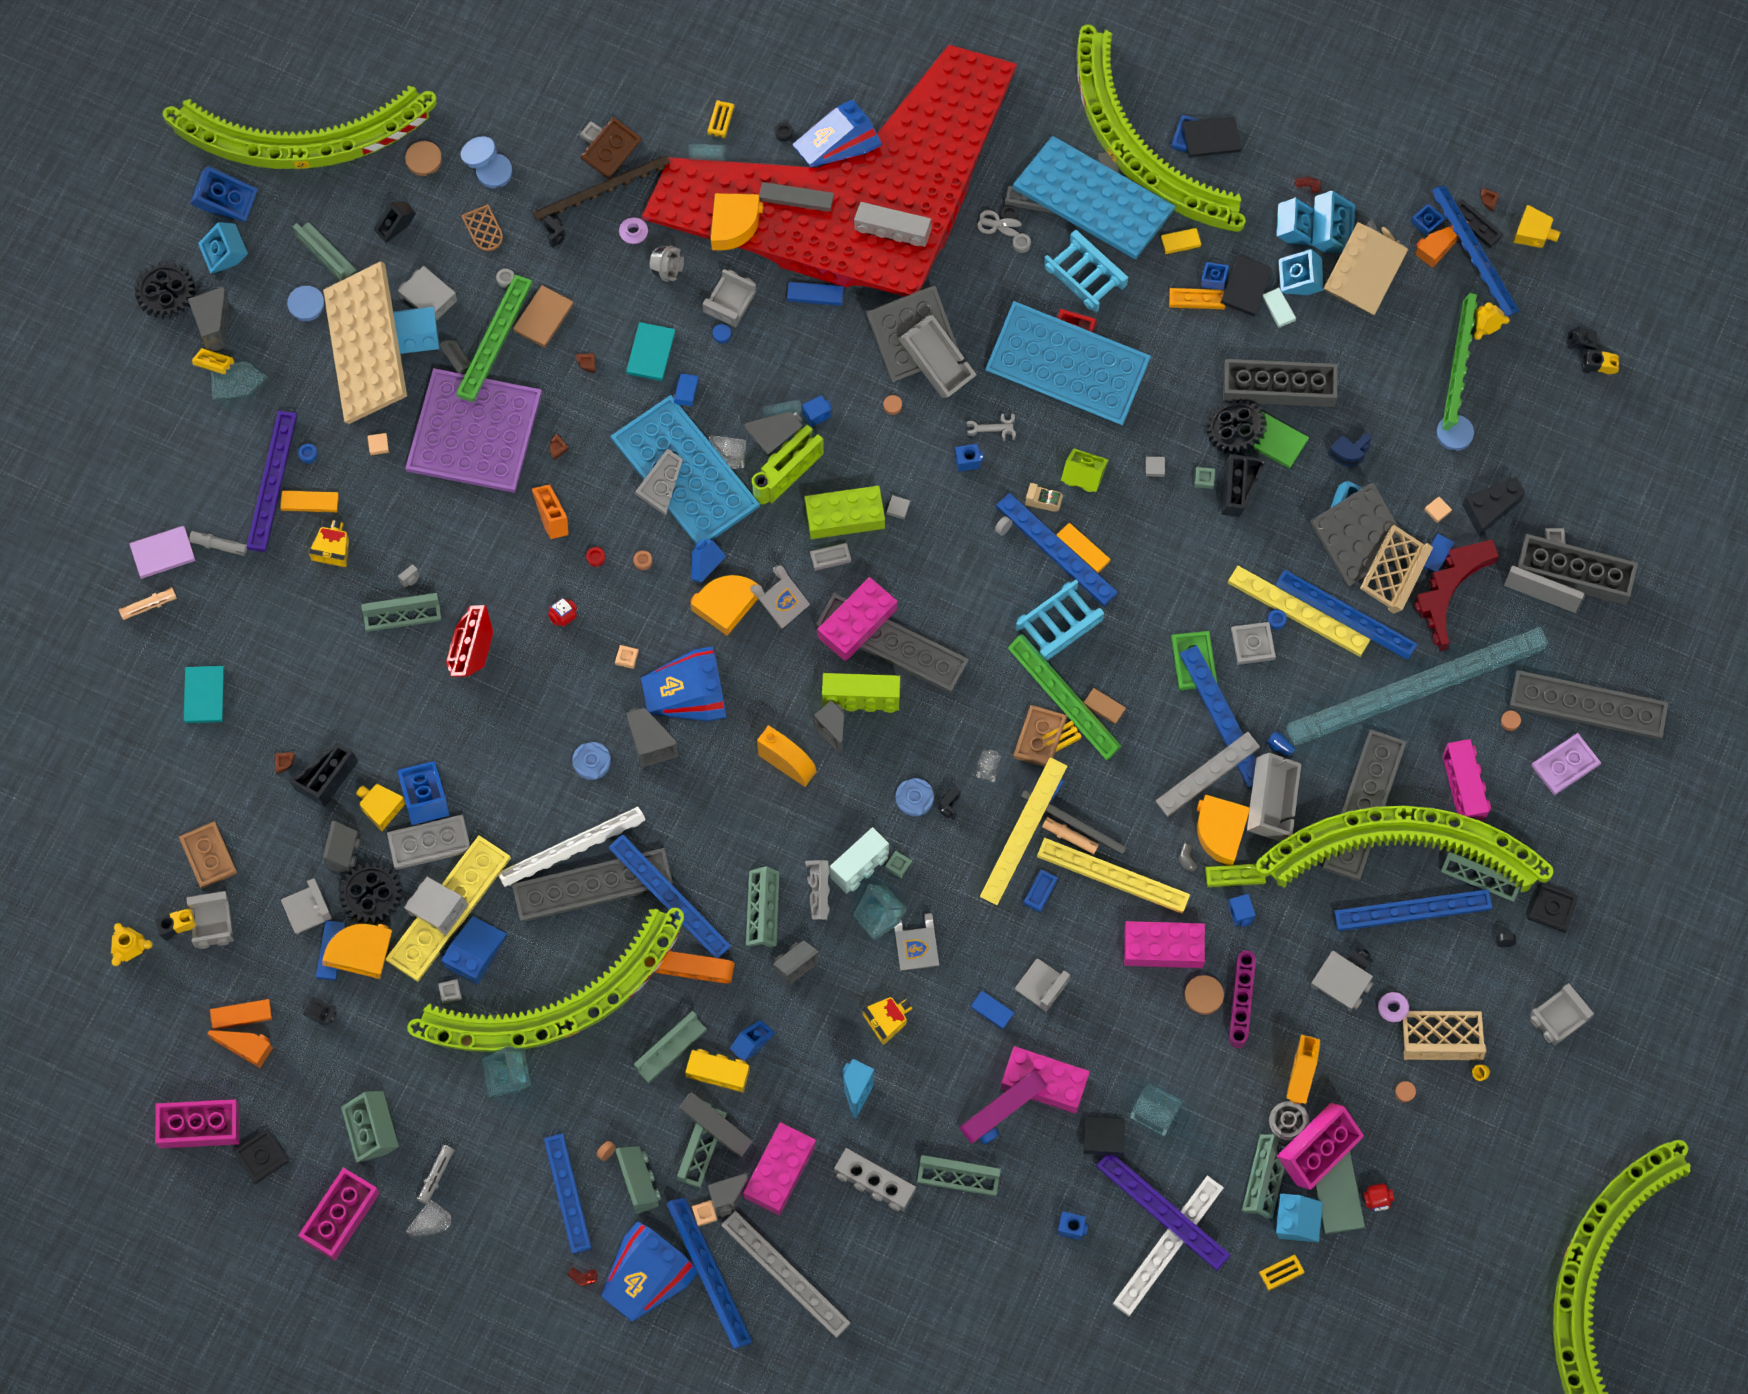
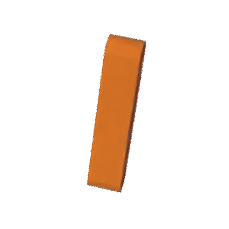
[645,951,735,984]

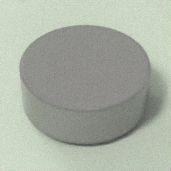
[1012,234,1031,253]
[496,269,515,288]
[995,516,1012,536]

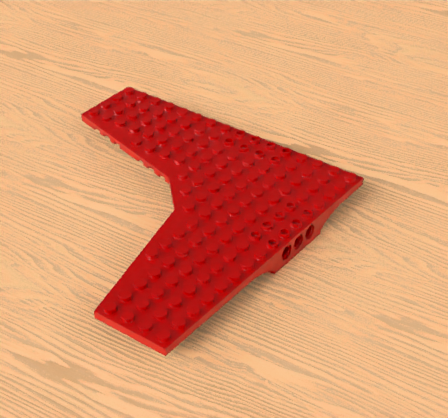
[642,45,1017,297]

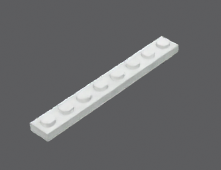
[498,807,645,887]
[1113,1176,1224,1316]

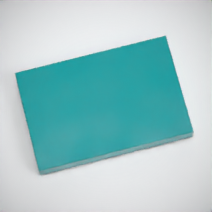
[626,322,675,381]
[184,666,225,723]

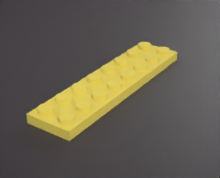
[386,836,511,982]

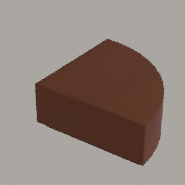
[1481,188,1500,212]
[576,353,596,373]
[550,434,569,461]
[275,752,295,774]

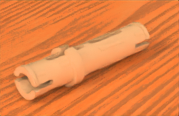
[119,588,177,620]
[1042,817,1099,855]

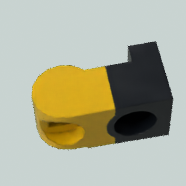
[1582,349,1619,374]
[155,909,196,941]

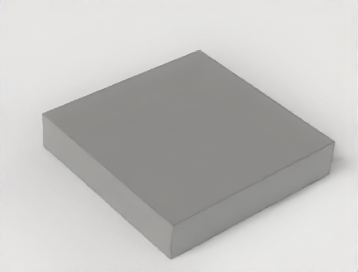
[1231,622,1276,665]

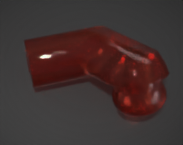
[1295,177,1321,192]
[567,1267,598,1286]

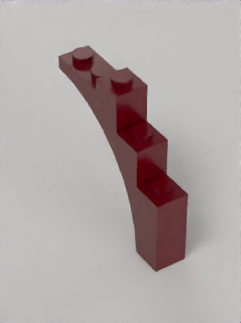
[1413,539,1498,651]

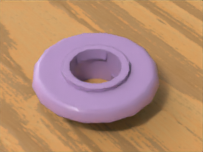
[619,217,648,244]
[1378,992,1409,1022]

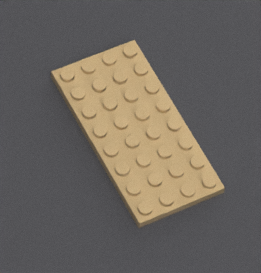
[323,261,407,424]

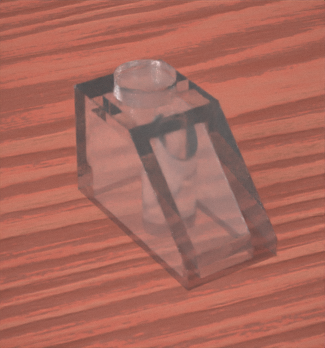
[709,435,747,469]
[976,750,1002,782]
[406,1200,452,1238]

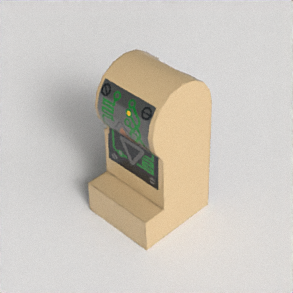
[1025,483,1063,511]

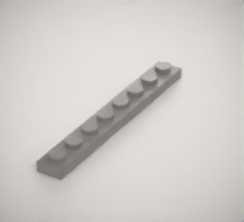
[721,1211,851,1339]

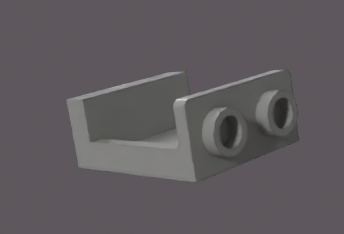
[398,266,457,321]
[703,269,757,327]
[404,877,468,936]
[187,891,234,949]
[1311,951,1374,1012]
[1529,983,1594,1046]

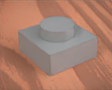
[398,564,420,588]

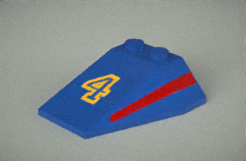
[793,99,882,167]
[641,646,727,721]
[601,1221,698,1322]

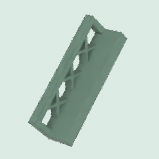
[293,222,357,281]
[361,593,442,632]
[1441,849,1520,902]
[746,867,780,947]
[634,1011,707,1084]
[677,1102,727,1188]
[1242,1134,1290,1219]
[917,1155,1001,1196]

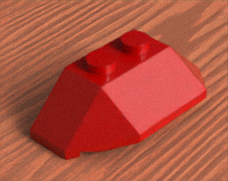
[446,605,494,677]

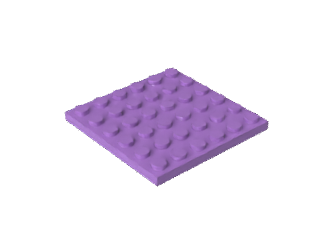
[405,368,542,493]

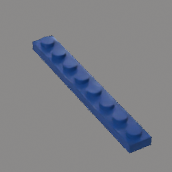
[1432,185,1519,317]
[996,493,1118,607]
[1275,570,1418,660]
[1179,645,1256,789]
[608,834,731,959]
[1334,889,1492,931]
[667,1198,752,1349]

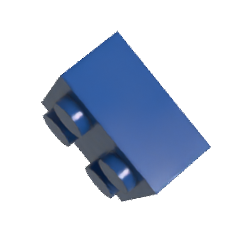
[1411,203,1445,237]
[1201,262,1229,290]

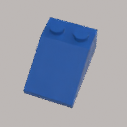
[190,166,258,222]
[397,761,449,825]
[441,916,507,985]

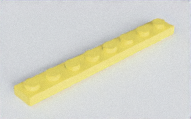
[1228,566,1370,657]
[980,757,1067,905]
[1037,838,1190,914]

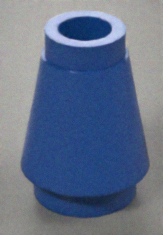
[1266,731,1296,757]

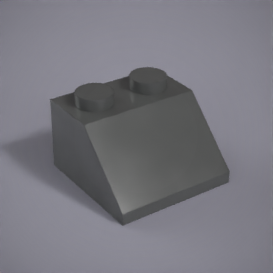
[814,701,845,755]
[323,821,362,874]
[773,940,819,987]
[708,1173,748,1218]

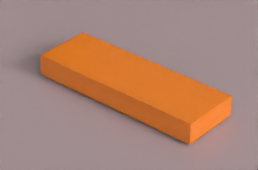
[210,999,272,1030]

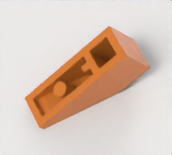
[1416,220,1469,268]
[532,484,568,539]
[207,1030,273,1068]

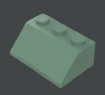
[341,1091,399,1163]
[615,1146,661,1214]

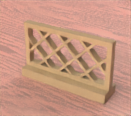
[1360,525,1433,614]
[1402,1011,1486,1060]

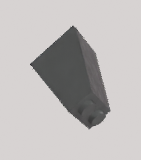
[188,287,230,352]
[743,411,803,455]
[626,708,678,768]

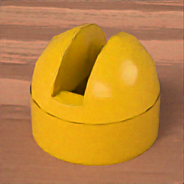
[1472,1064,1490,1081]

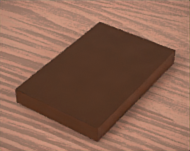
[580,117,642,179]

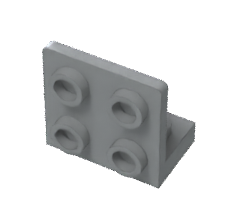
[281,878,332,934]
[1015,959,1070,1012]

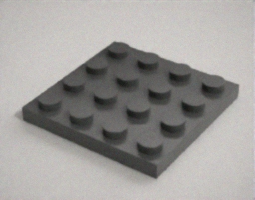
[866,285,959,382]
[1309,483,1410,587]

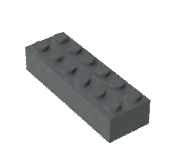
[1223,359,1337,407]
[1517,534,1638,605]

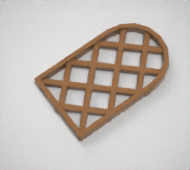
[461,205,503,251]

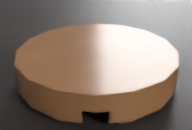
[405,141,442,176]
[1184,975,1224,1015]

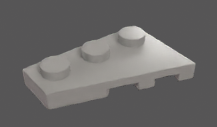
[635,448,683,515]
[805,860,830,919]

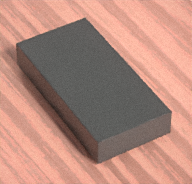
[439,340,471,373]

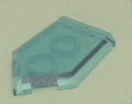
[210,362,267,401]

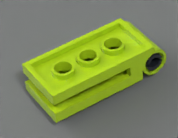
[752,425,824,504]

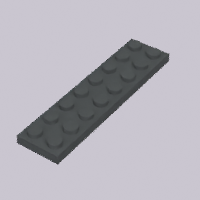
[816,593,969,693]
[1509,670,1669,740]
[1322,729,1407,882]
[512,848,673,923]

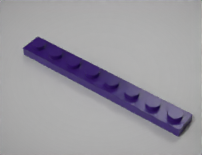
[247,410,297,552]
[1096,1155,1230,1271]

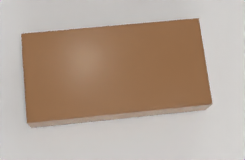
[1084,688,1126,725]

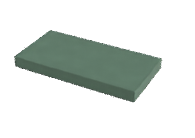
[1315,1151,1365,1234]

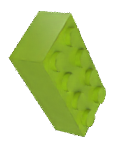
[805,486,885,539]
[822,673,900,713]

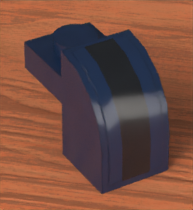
[1328,432,1372,467]

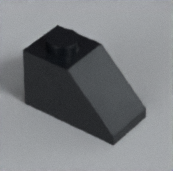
[374,201,416,242]

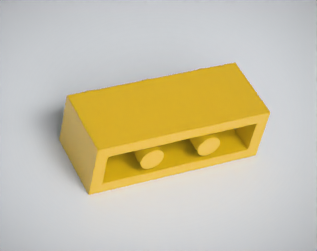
[685,1049,750,1093]

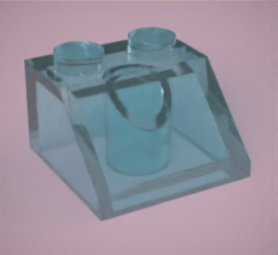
[853,884,907,940]
[481,1047,531,1097]
[1130,1083,1184,1136]

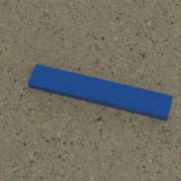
[544,1133,592,1254]

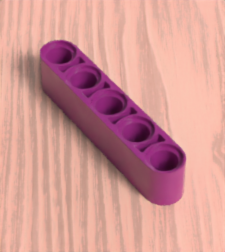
[1229,950,1256,1048]
[959,1069,1047,1144]

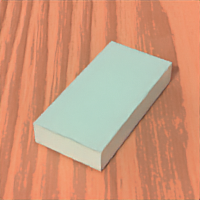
[1262,288,1296,328]

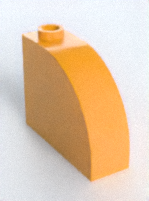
[711,193,763,250]
[690,575,762,636]
[757,725,816,787]
[1197,794,1250,865]
[322,924,392,979]
[1286,1035,1320,1104]

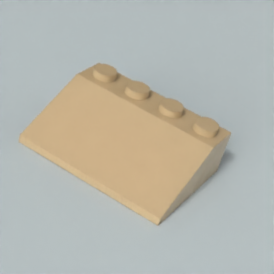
[1324,222,1408,315]

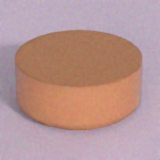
[883,395,902,415]
[633,551,653,571]
[1501,711,1521,731]
[1395,1081,1416,1103]
[597,1141,616,1161]

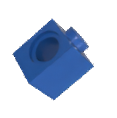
[802,395,832,427]
[955,444,983,472]
[1228,894,1256,927]
[1057,1211,1089,1240]

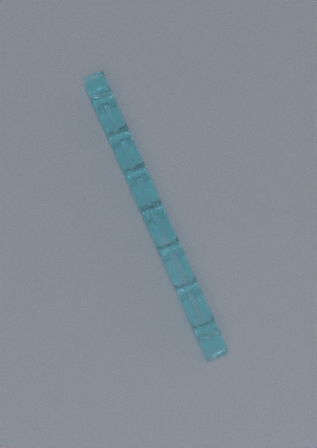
[1286,627,1549,747]

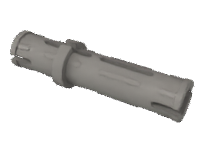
[189,531,247,556]
[417,1145,455,1205]

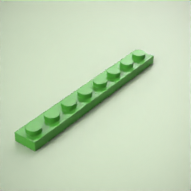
[456,275,532,403]
[1442,293,1478,431]
[1008,634,1121,760]

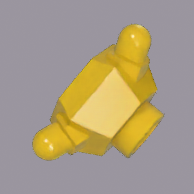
[1474,302,1509,340]
[111,923,153,966]

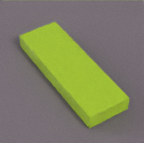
[1205,864,1266,888]

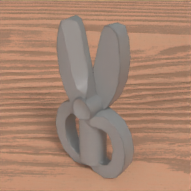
[977,210,1021,237]

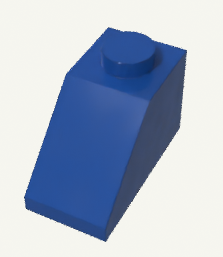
[691,539,726,583]
[730,1020,775,1061]

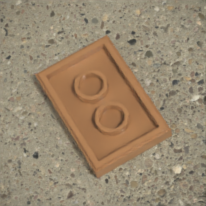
[513,286,574,348]
[1013,705,1067,767]
[179,821,237,889]

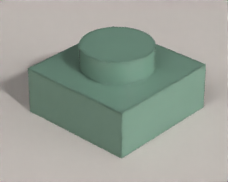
[1195,467,1215,489]
[885,851,912,878]

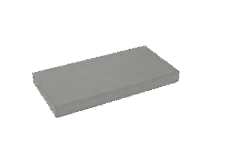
[1504,566,1584,613]
[387,814,470,870]

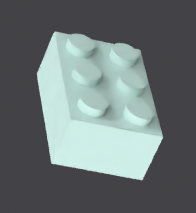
[830,827,889,894]

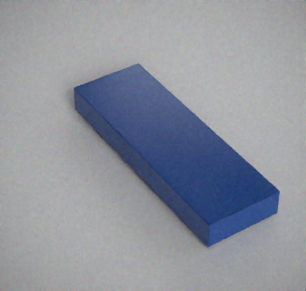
[787,282,844,306]
[316,921,346,981]

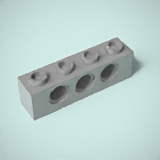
[834,1148,916,1212]

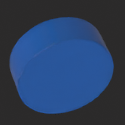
[712,324,731,343]
[298,444,318,463]
[1267,610,1287,630]
[980,1128,1000,1145]

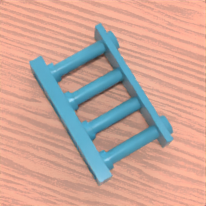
[1044,230,1128,313]
[1016,580,1104,661]

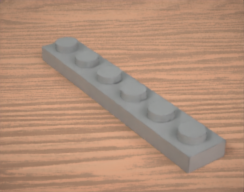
[1156,732,1260,817]

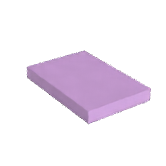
[129,526,196,579]
[1531,733,1601,796]

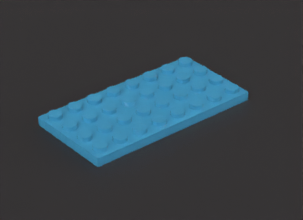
[1013,136,1175,260]
[985,301,1151,426]
[610,395,760,544]

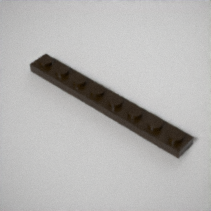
[532,156,670,222]

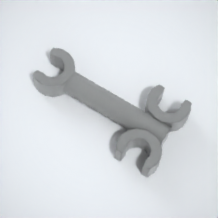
[967,414,1016,441]

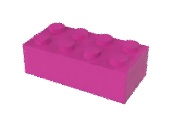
[817,577,897,662]
[1442,739,1491,822]
[1124,921,1205,968]
[1001,1046,1090,1114]
[155,1099,240,1148]
[1277,1103,1364,1190]
[743,1122,816,1216]
[298,1167,380,1261]

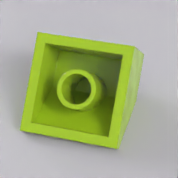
[1061,448,1109,492]

